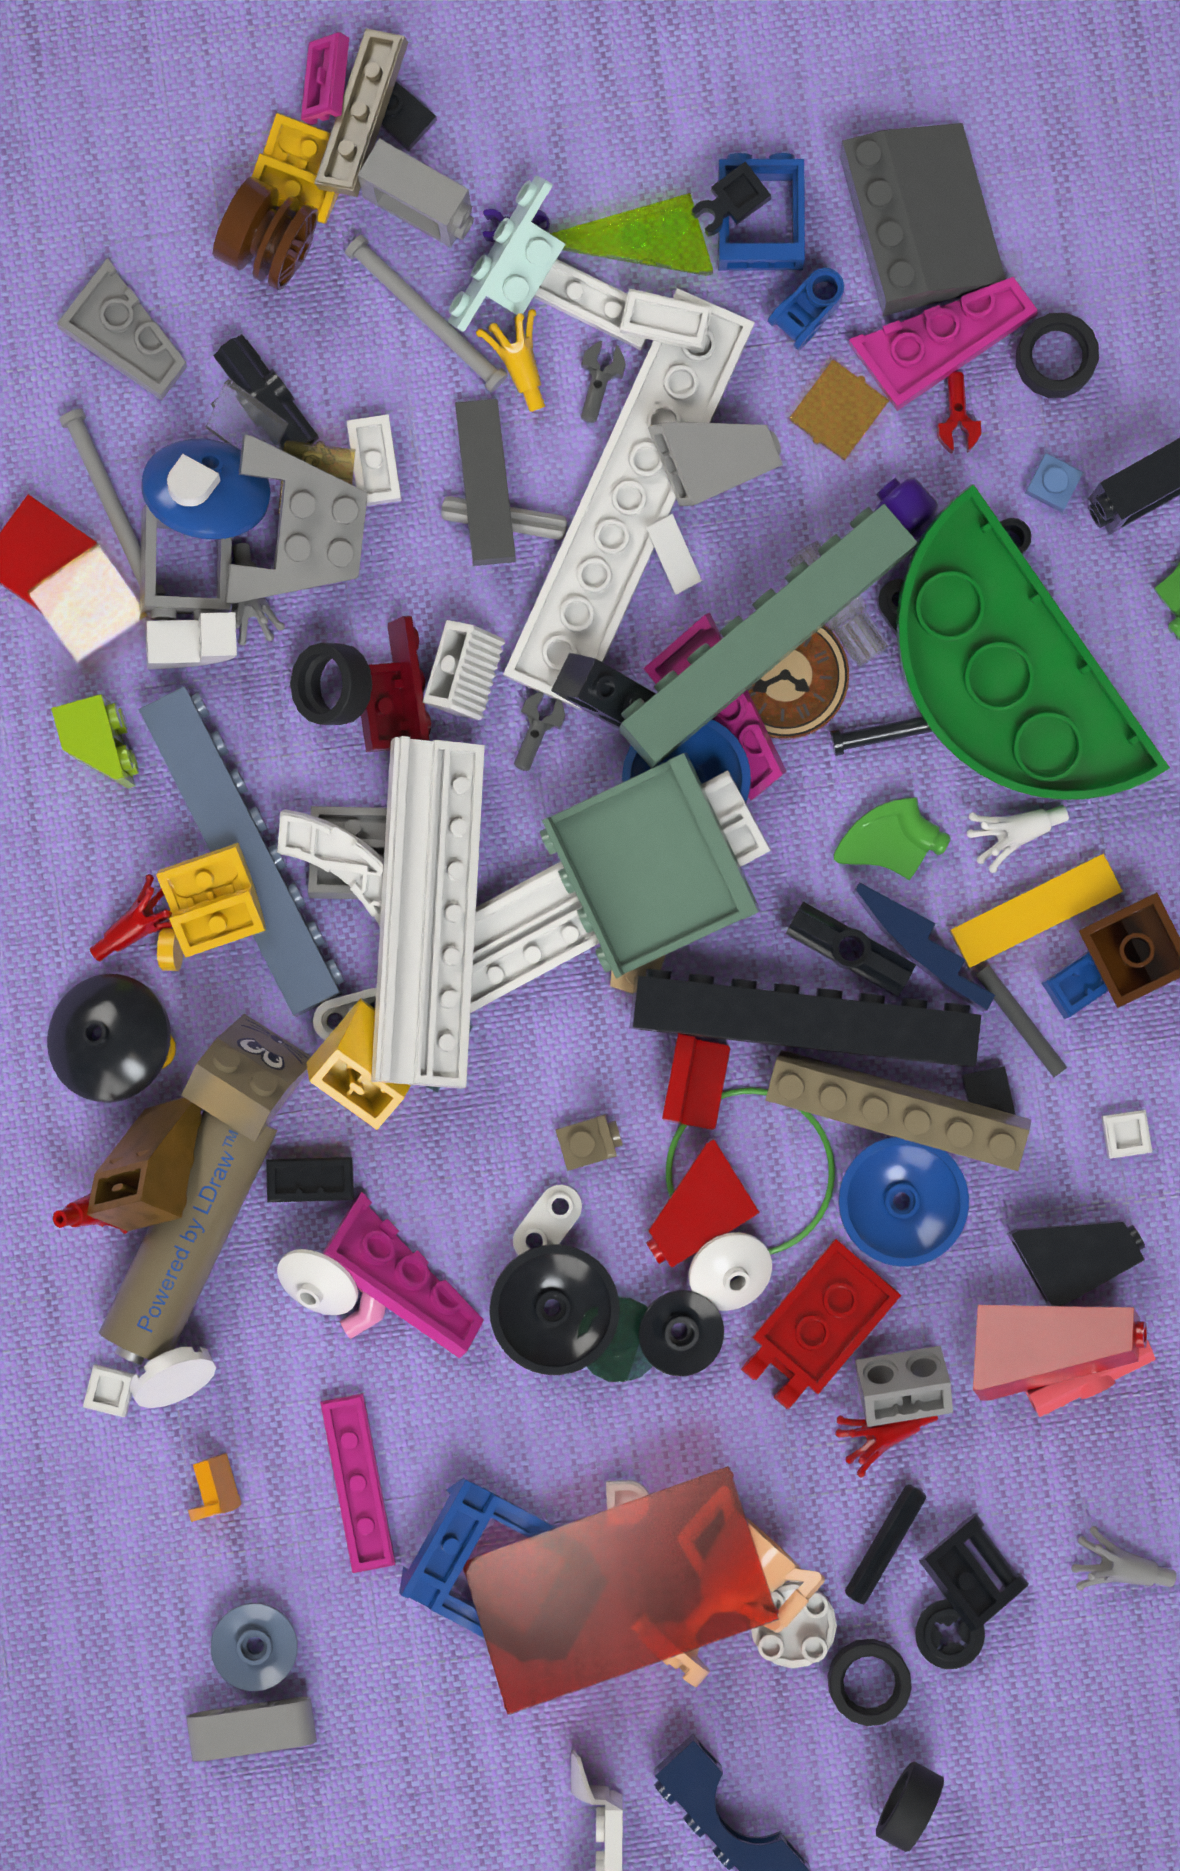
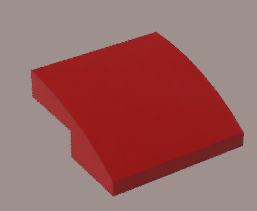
[0,494,98,618]

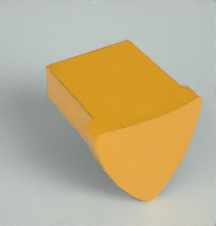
[188,1453,242,1522]

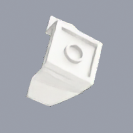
[571,1750,623,1871]

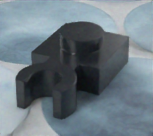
[692,161,771,237]

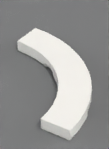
[277,809,384,927]

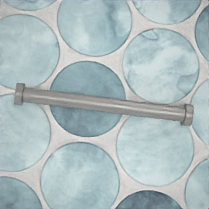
[345,235,508,393]
[59,409,166,596]

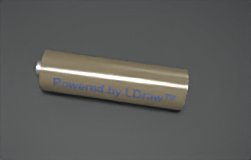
[99,1110,278,1365]

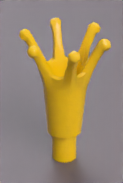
[476,309,546,412]

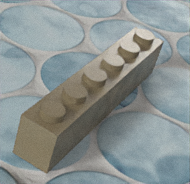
[765,1050,1031,1171]

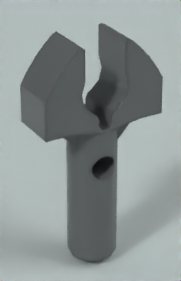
[581,341,626,423]
[514,692,565,771]

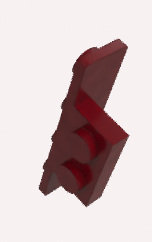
[361,616,431,752]

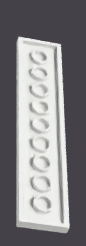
[503,288,755,711]

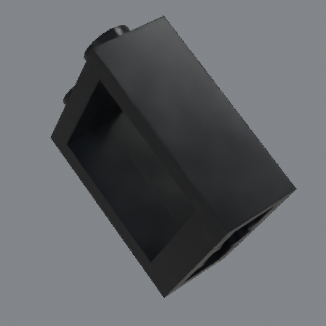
[1088,438,1180,535]

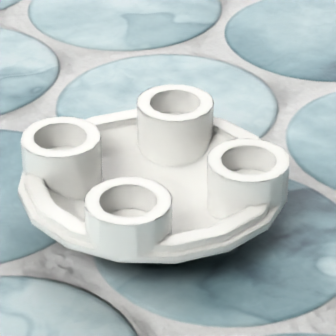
[750,1582,837,1668]

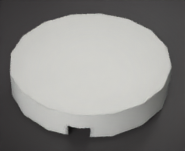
[130,1346,216,1408]

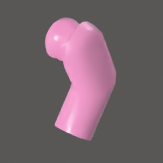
[340,1289,386,1339]

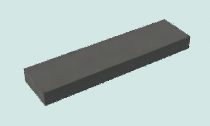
[455,399,516,566]

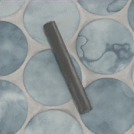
[976,965,1067,1078]

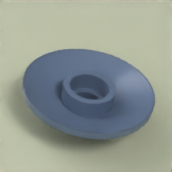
[210,1603,298,1691]

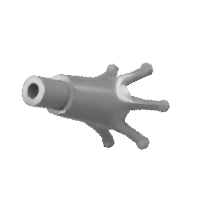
[231,543,285,646]
[1071,1526,1176,1591]

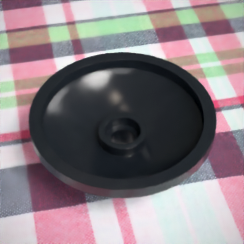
[47,974,171,1103]
[489,1244,620,1375]

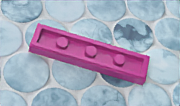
[320,1393,396,1573]

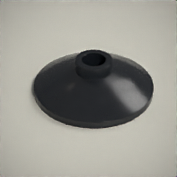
[638,1290,724,1376]

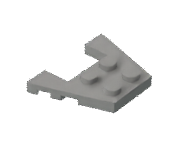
[225,435,368,604]

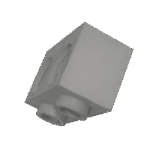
[855,1346,953,1427]

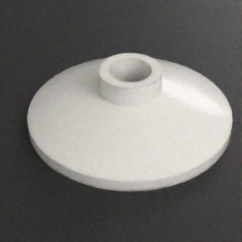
[688,1232,772,1311]
[277,1249,358,1315]

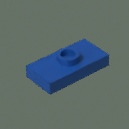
[1041,951,1108,1019]

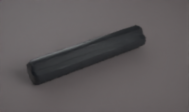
[845,1484,926,1604]

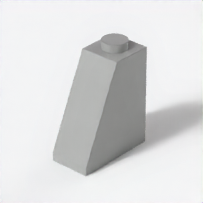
[648,422,783,506]

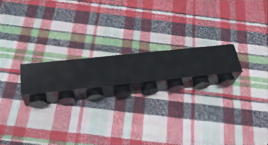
[629,969,981,1067]

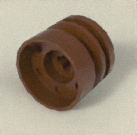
[212,176,319,290]

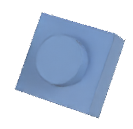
[1025,453,1084,512]

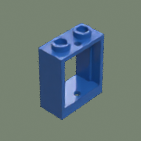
[718,153,805,271]

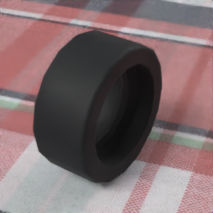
[1016,313,1099,398]
[290,643,373,725]
[827,1639,912,1726]
[876,1762,944,1852]

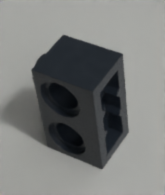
[551,652,656,729]

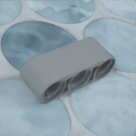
[186,1697,317,1761]

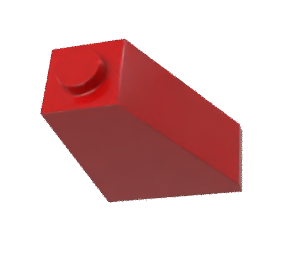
[646,1139,760,1268]

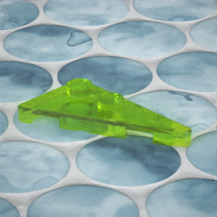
[550,193,713,276]

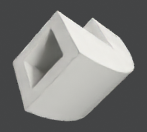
[145,612,237,669]

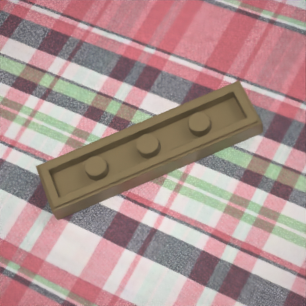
[315,28,408,197]

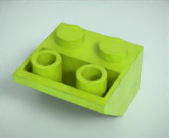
[51,694,139,789]

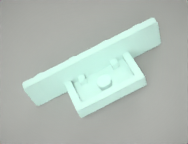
[448,176,566,332]

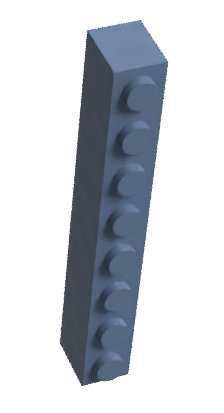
[138,686,345,1017]

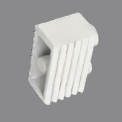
[422,620,505,720]

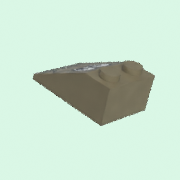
[181,1014,311,1142]

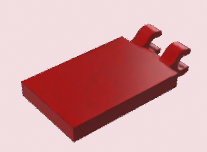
[741,1239,902,1409]

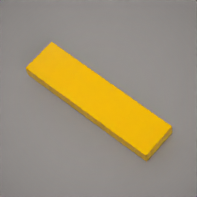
[949,853,1123,969]

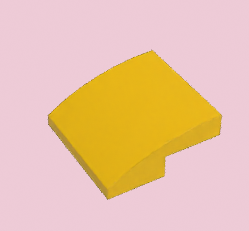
[252,113,339,224]
[156,843,266,958]

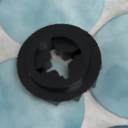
[915,1599,985,1669]

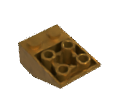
[87,1098,202,1231]

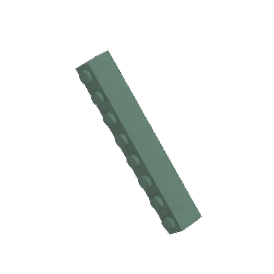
[619,504,918,769]

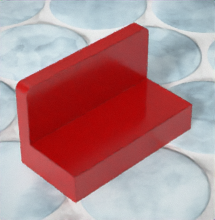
[662,1034,730,1130]

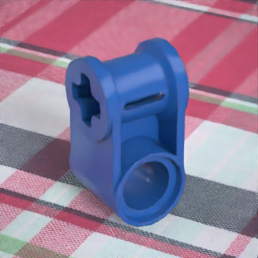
[767,268,844,351]

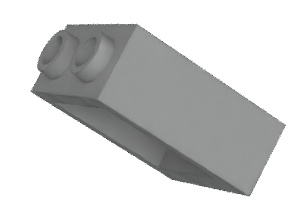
[358,138,474,248]
[140,504,232,620]

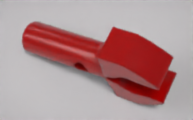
[937,371,982,454]

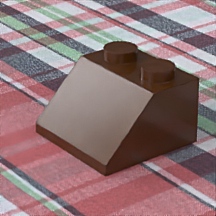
[1079,892,1180,1008]

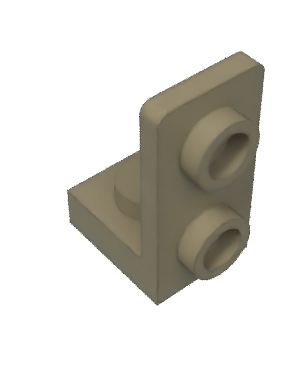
[556,1114,623,1171]

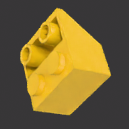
[306,998,411,1130]

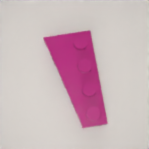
[849,277,1038,411]
[643,613,787,801]
[322,1192,484,1358]

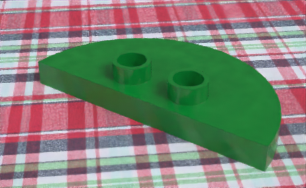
[896,484,1170,800]

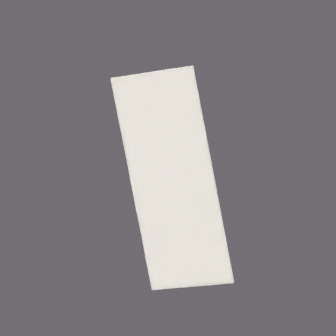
[646,514,702,595]

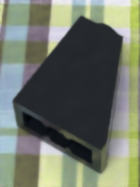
[1007,1221,1145,1306]

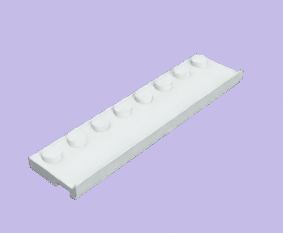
[371,736,485,1089]
[470,770,771,1013]

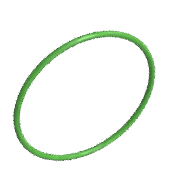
[666,1088,835,1255]

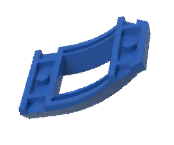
[399,1478,609,1664]

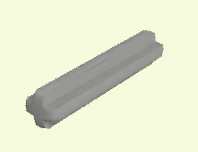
[441,496,567,540]

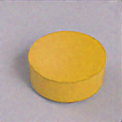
[157,928,183,971]

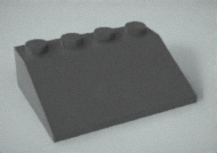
[840,123,1006,316]

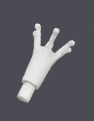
[967,805,1069,873]

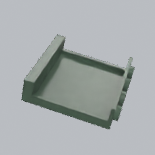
[540,753,761,978]

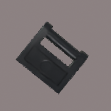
[919,1513,1029,1631]

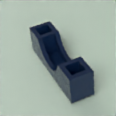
[654,1734,811,1871]

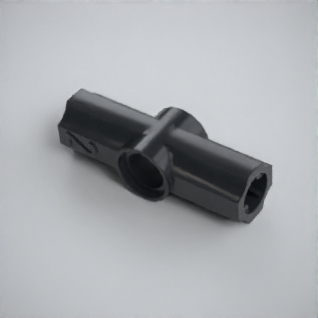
[213,334,319,452]
[785,902,916,997]

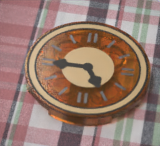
[748,625,849,740]

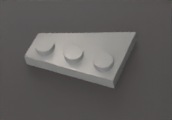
[57,258,187,400]

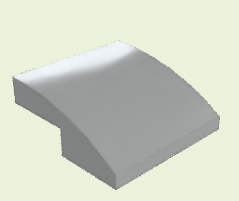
[308,806,387,899]

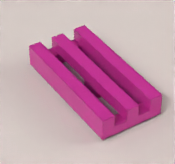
[301,32,349,125]

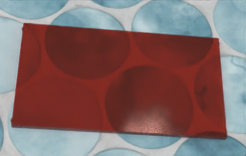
[463,1466,780,1715]

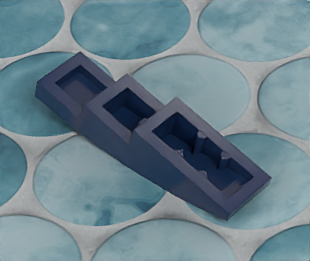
[853,882,995,1012]

